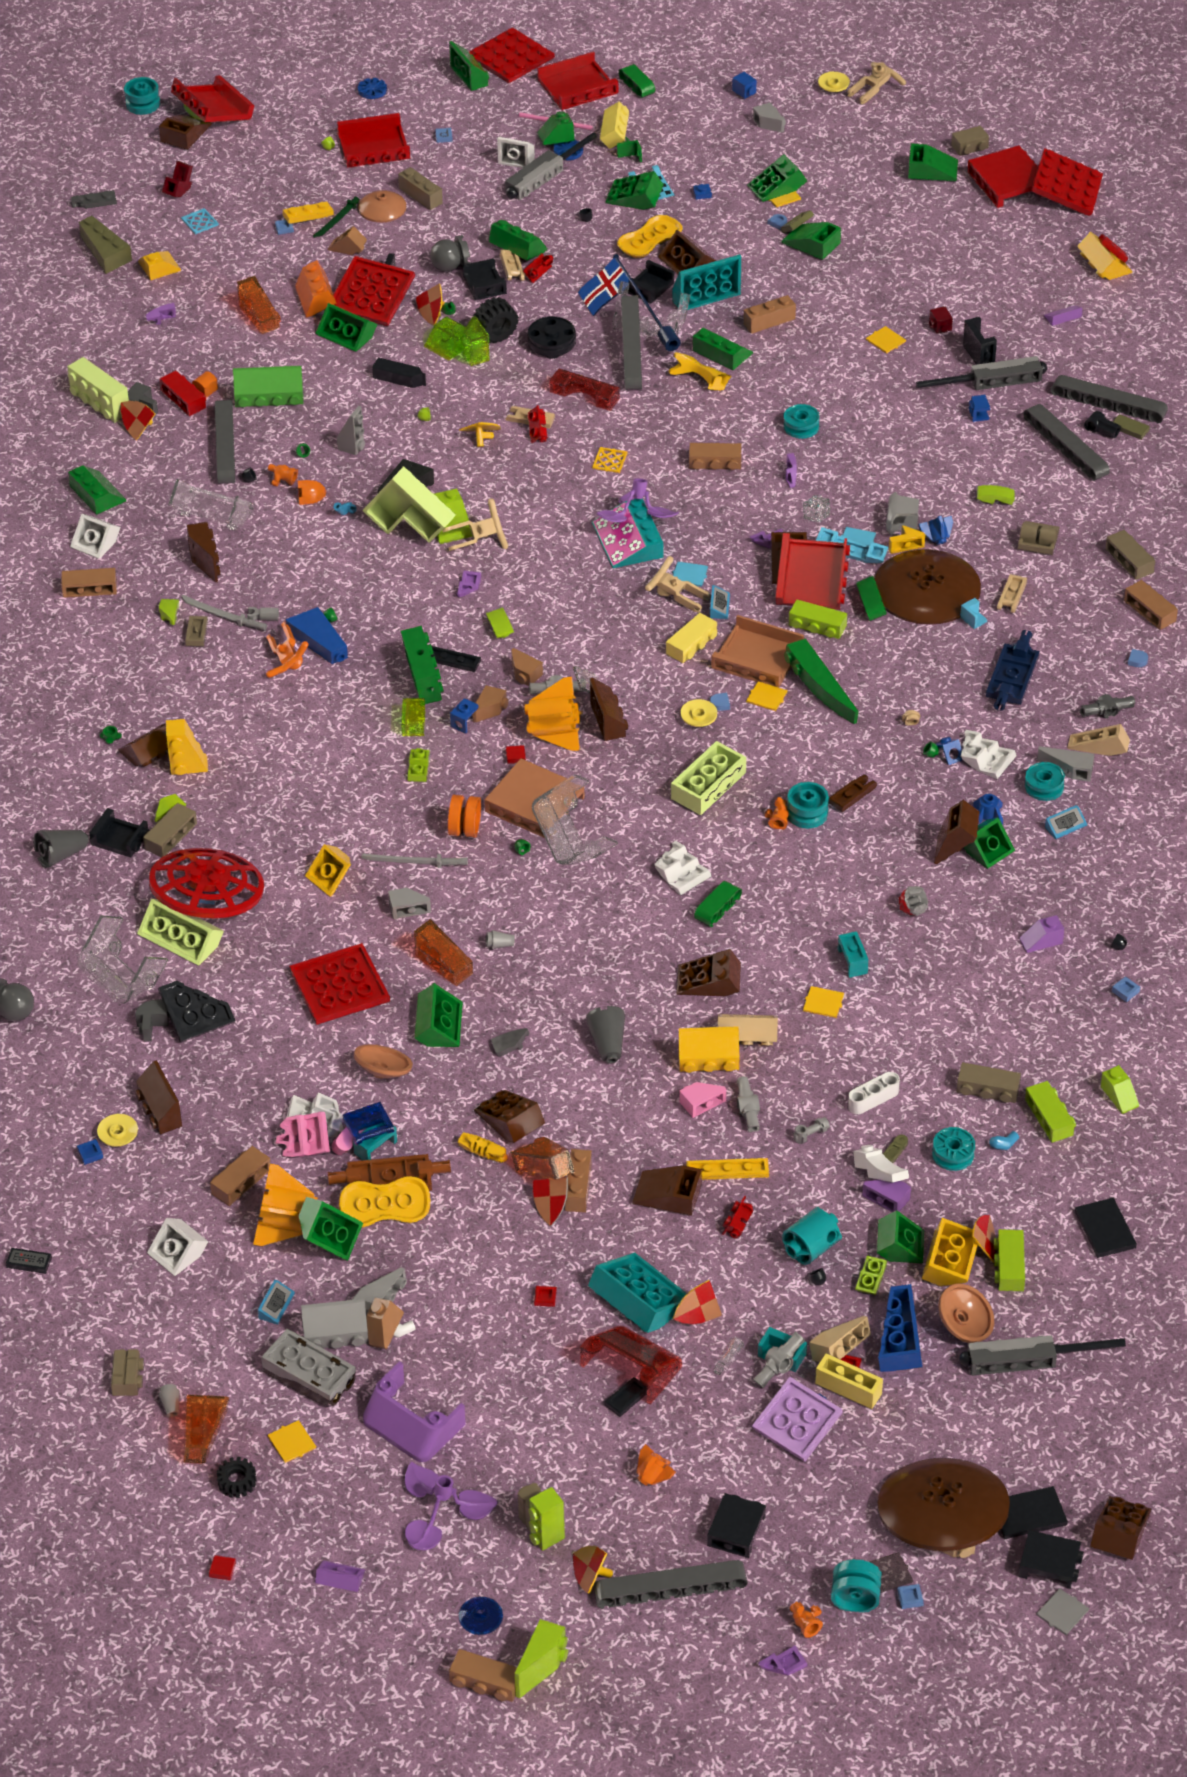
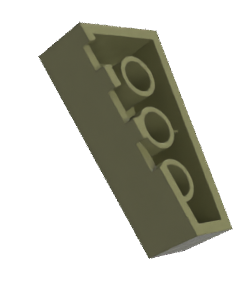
[79,216,132,274]

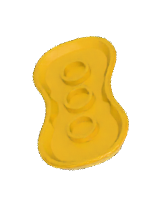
[617,215,683,258]
[339,1176,430,1227]

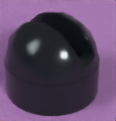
[579,208,593,222]
[242,467,257,483]
[1111,933,1127,950]
[808,1268,826,1286]

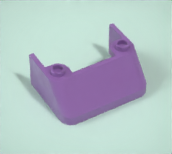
[363,1361,466,1462]

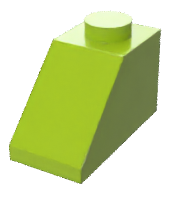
[1100,1065,1139,1114]

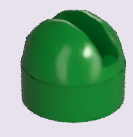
[443,301,456,315]
[296,443,310,458]
[323,607,338,623]
[923,741,939,758]
[514,839,531,855]

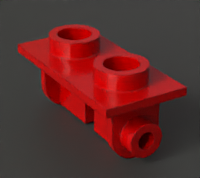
[523,253,554,283]
[528,405,548,443]
[722,1196,753,1239]

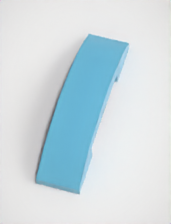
[816,527,889,563]

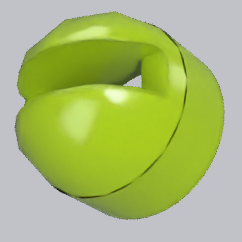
[321,136,335,150]
[418,407,431,421]

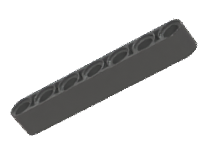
[621,295,642,390]
[1051,375,1168,424]
[215,400,235,484]
[1023,404,1110,481]
[593,1560,748,1609]

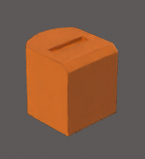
[192,371,218,398]

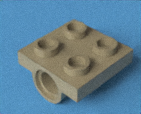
[1018,521,1060,555]

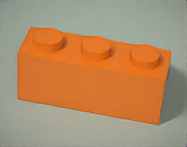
[295,260,336,318]

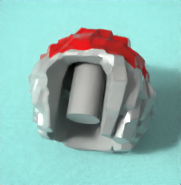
[899,886,928,916]

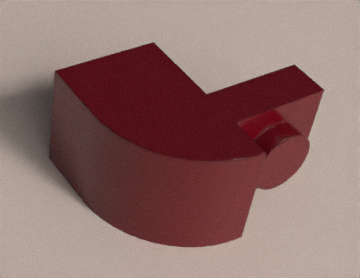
[162,161,193,197]

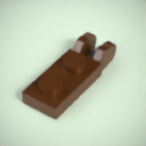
[829,774,877,812]

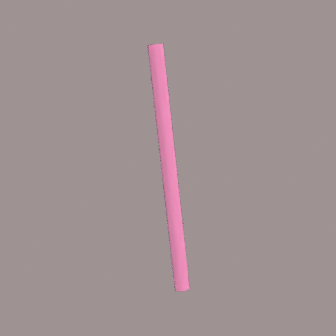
[519,112,593,130]

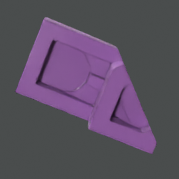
[146,302,176,325]
[785,453,797,488]
[750,529,783,549]
[457,571,482,597]
[758,1645,808,1676]

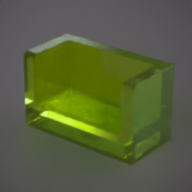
[401,698,425,736]

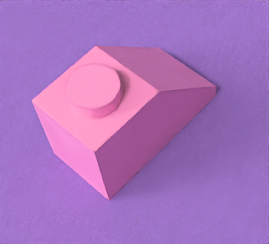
[679,1082,726,1118]

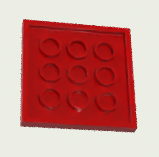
[469,27,555,83]
[1031,148,1103,216]
[334,256,415,326]
[289,943,390,1025]

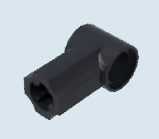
[1084,411,1121,438]

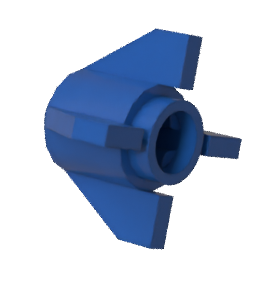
[918,515,953,545]
[973,794,1003,825]

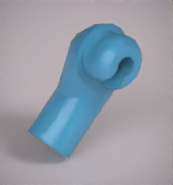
[333,502,357,515]
[989,1131,1019,1150]

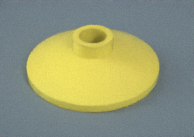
[818,72,850,92]
[681,699,717,727]
[97,1114,138,1147]

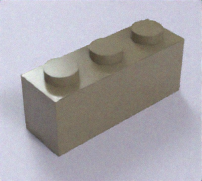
[398,167,443,210]
[1106,530,1155,580]
[143,803,197,858]
[956,1062,1021,1103]

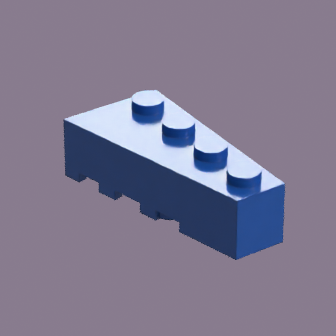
[878,1284,923,1372]

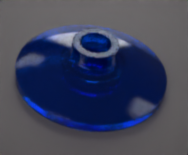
[459,1596,503,1635]

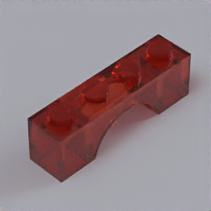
[550,368,620,411]

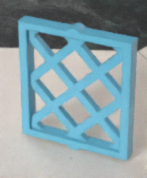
[181,208,219,234]

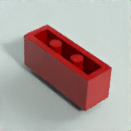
[159,370,207,416]

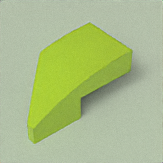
[159,599,179,625]
[154,794,186,822]

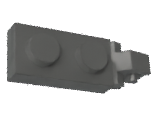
[71,190,117,209]

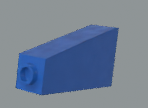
[286,607,348,664]

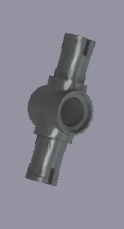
[1080,694,1135,718]

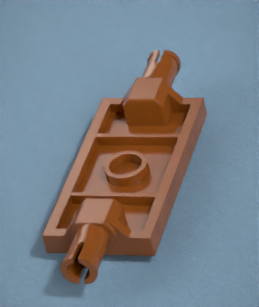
[328,1154,451,1191]

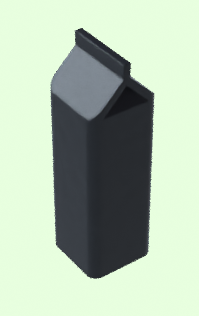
[372,357,426,388]

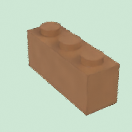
[743,295,796,334]
[689,443,742,470]
[62,568,117,598]
[1124,580,1178,630]
[210,1146,271,1206]
[565,1149,592,1213]
[449,1649,517,1702]

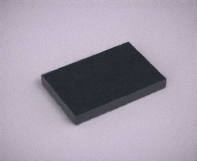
[1075,1197,1137,1258]
[1001,1486,1068,1539]

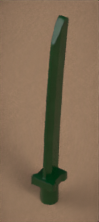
[313,196,360,238]

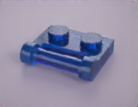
[343,1102,394,1145]

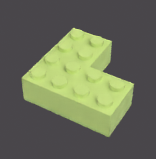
[362,466,455,543]

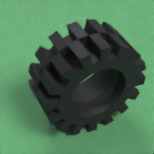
[216,1457,257,1498]

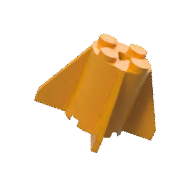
[525,677,583,751]
[253,1163,318,1246]

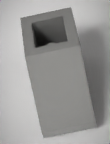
[753,102,786,132]

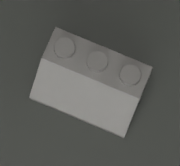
[301,1299,369,1349]

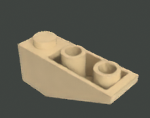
[809,1316,871,1362]

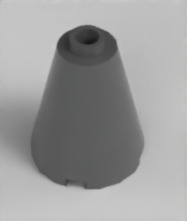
[33,830,89,868]
[586,1006,625,1064]

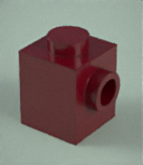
[929,306,953,334]

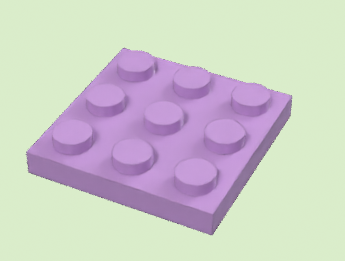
[752,1377,843,1462]

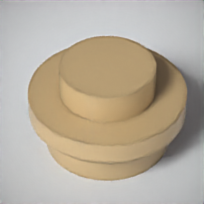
[902,710,920,726]

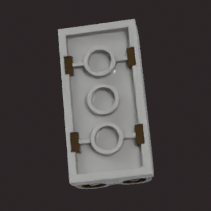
[261,1329,356,1406]

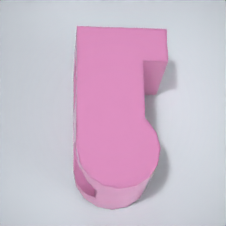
[331,1117,368,1155]

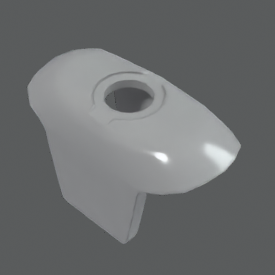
[886,492,919,536]

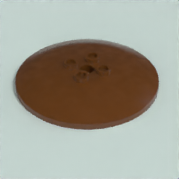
[874,549,981,625]
[878,1458,1010,1551]

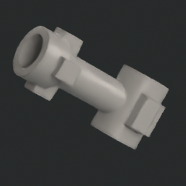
[793,1117,830,1144]

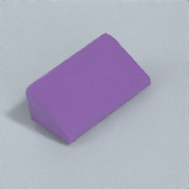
[1044,306,1082,326]
[315,1561,365,1592]

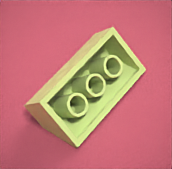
[137,899,224,965]

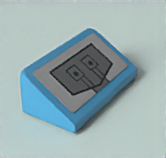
[710,585,730,619]
[1045,805,1087,839]
[258,1280,295,1325]

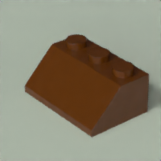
[658,230,716,274]
[589,678,628,741]
[118,719,176,767]
[135,1060,182,1135]

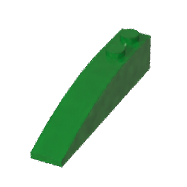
[784,638,859,724]

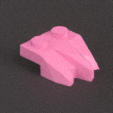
[275,1112,330,1157]

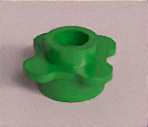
[100,726,122,744]

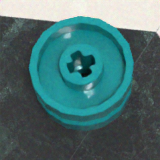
[124,77,160,115]
[787,782,829,829]
[831,1559,882,1613]

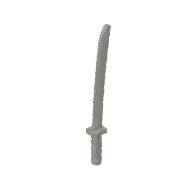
[182,595,267,631]
[361,853,468,868]

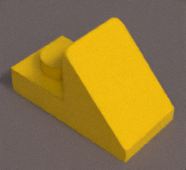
[889,525,925,554]

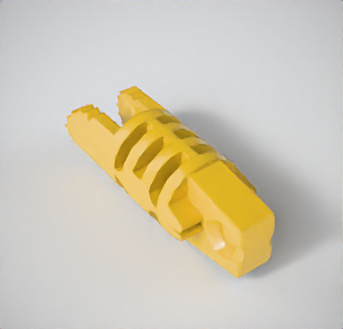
[458,1132,508,1163]

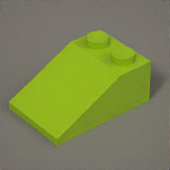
[434,488,473,544]
[515,1619,568,1698]

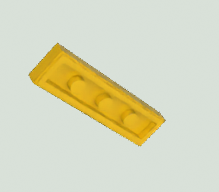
[686,1158,769,1180]

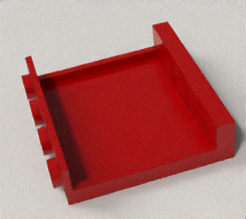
[537,51,619,110]
[171,75,255,122]
[337,113,410,167]
[967,145,1038,208]
[776,533,850,610]

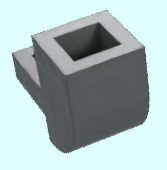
[128,382,158,415]
[135,999,169,1042]

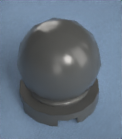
[430,235,470,272]
[0,978,34,1022]

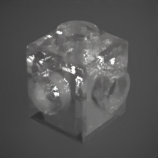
[803,495,831,522]

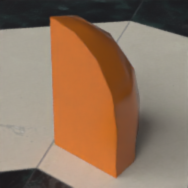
[298,480,326,505]

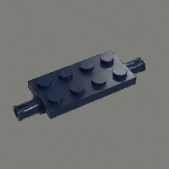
[986,630,1040,711]

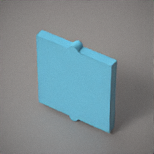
[841,527,876,545]
[673,561,708,587]

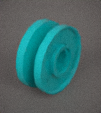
[784,404,819,439]
[1025,762,1065,801]
[932,1127,975,1171]

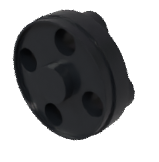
[527,316,576,359]

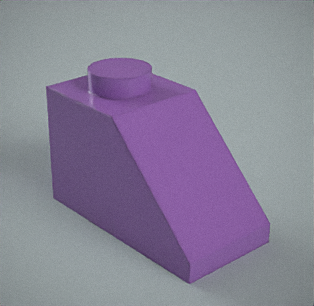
[1019,915,1064,953]
[862,1180,911,1212]

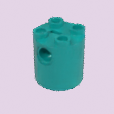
[782,1207,842,1265]

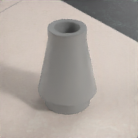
[486,930,515,949]
[158,1384,180,1417]

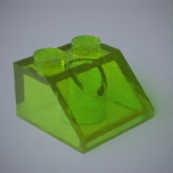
[424,316,472,361]
[462,316,490,366]

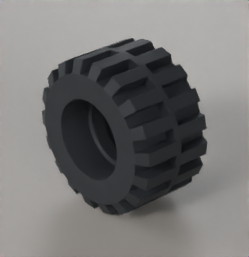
[472,297,519,344]

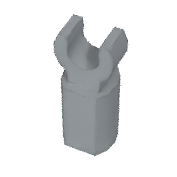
[247,607,279,621]

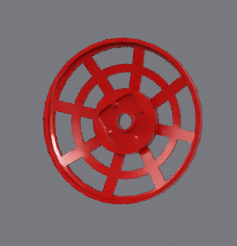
[149,848,264,919]

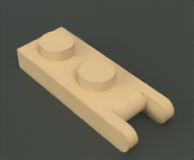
[500,250,525,281]
[506,406,555,429]
[997,574,1027,613]

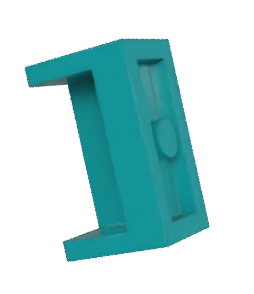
[838,931,869,978]
[353,1117,397,1160]
[758,1327,807,1373]

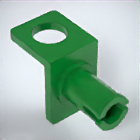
[617,137,642,162]

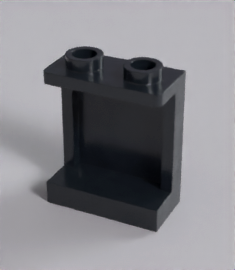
[463,258,507,301]
[624,260,674,304]
[963,317,997,365]
[89,808,150,858]
[707,1493,766,1558]
[1018,1530,1084,1589]

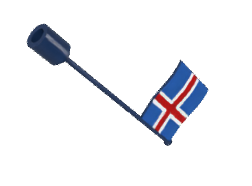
[578,254,681,351]

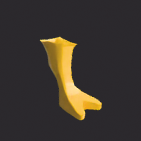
[668,352,732,391]

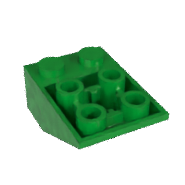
[908,143,958,181]
[747,154,807,202]
[605,171,664,210]
[782,222,841,260]

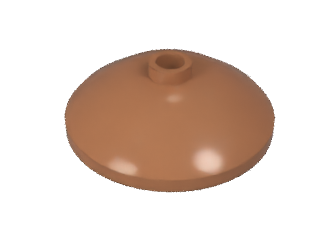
[358,190,407,222]
[354,1044,413,1079]
[938,1284,994,1343]

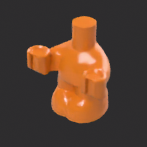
[268,464,298,487]
[765,797,789,830]
[789,1601,823,1638]

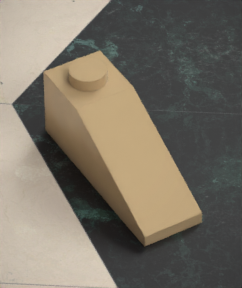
[1067,724,1130,756]

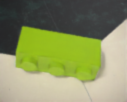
[789,600,847,639]
[1025,1081,1076,1143]
[994,1229,1025,1291]
[528,1487,565,1551]

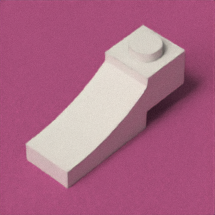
[853,1145,909,1182]

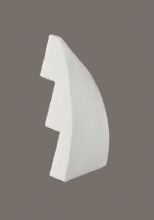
[961,730,1016,779]
[655,841,711,895]
[286,1093,344,1137]

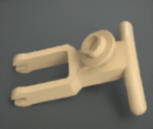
[847,62,906,105]
[443,498,508,551]
[645,556,711,613]

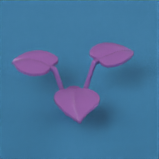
[597,478,679,522]
[405,1462,498,1550]

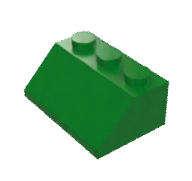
[449,41,489,91]
[489,220,547,260]
[315,303,377,352]
[693,328,753,370]
[68,465,127,515]
[414,983,463,1047]
[298,1197,363,1261]

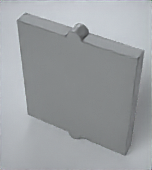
[1036,1589,1090,1635]

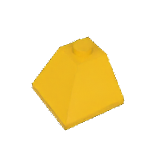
[138,251,181,280]
[305,844,351,897]

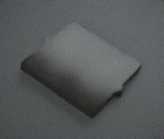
[870,1552,913,1593]

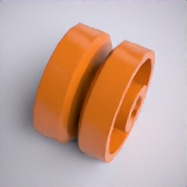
[448,794,481,838]

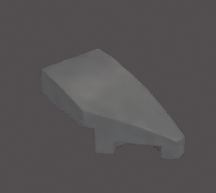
[491,1028,530,1057]

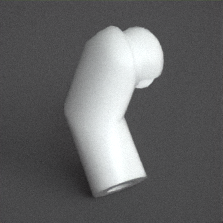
[393,1321,416,1337]

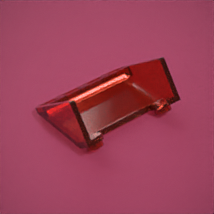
[580,1326,682,1405]

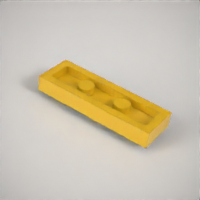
[282,202,334,224]

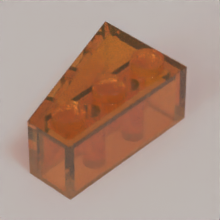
[237,275,281,334]
[414,919,473,986]
[510,1137,575,1180]
[183,1394,230,1464]

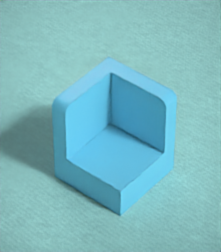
[960,598,987,629]

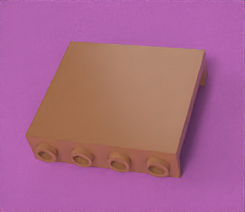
[711,615,804,687]
[485,759,585,840]

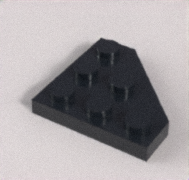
[158,981,236,1043]

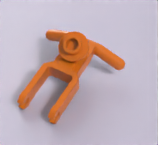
[266,622,308,678]

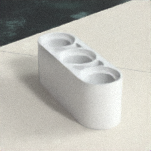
[848,1072,900,1114]

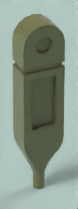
[883,1135,908,1163]

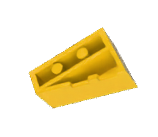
[166,719,208,775]

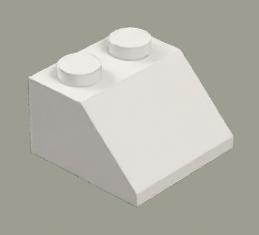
[497,137,535,168]
[70,514,121,558]
[147,1218,208,1276]

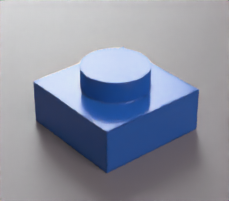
[693,184,712,200]
[77,1139,104,1165]

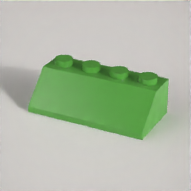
[233,366,303,407]

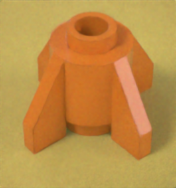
[636,1444,676,1486]

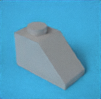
[388,888,431,919]

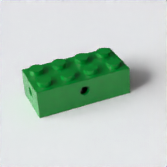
[401,625,444,705]

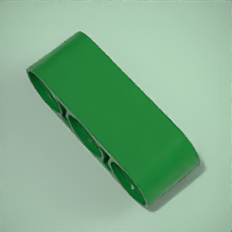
[618,64,656,98]
[856,575,887,621]
[694,881,742,927]

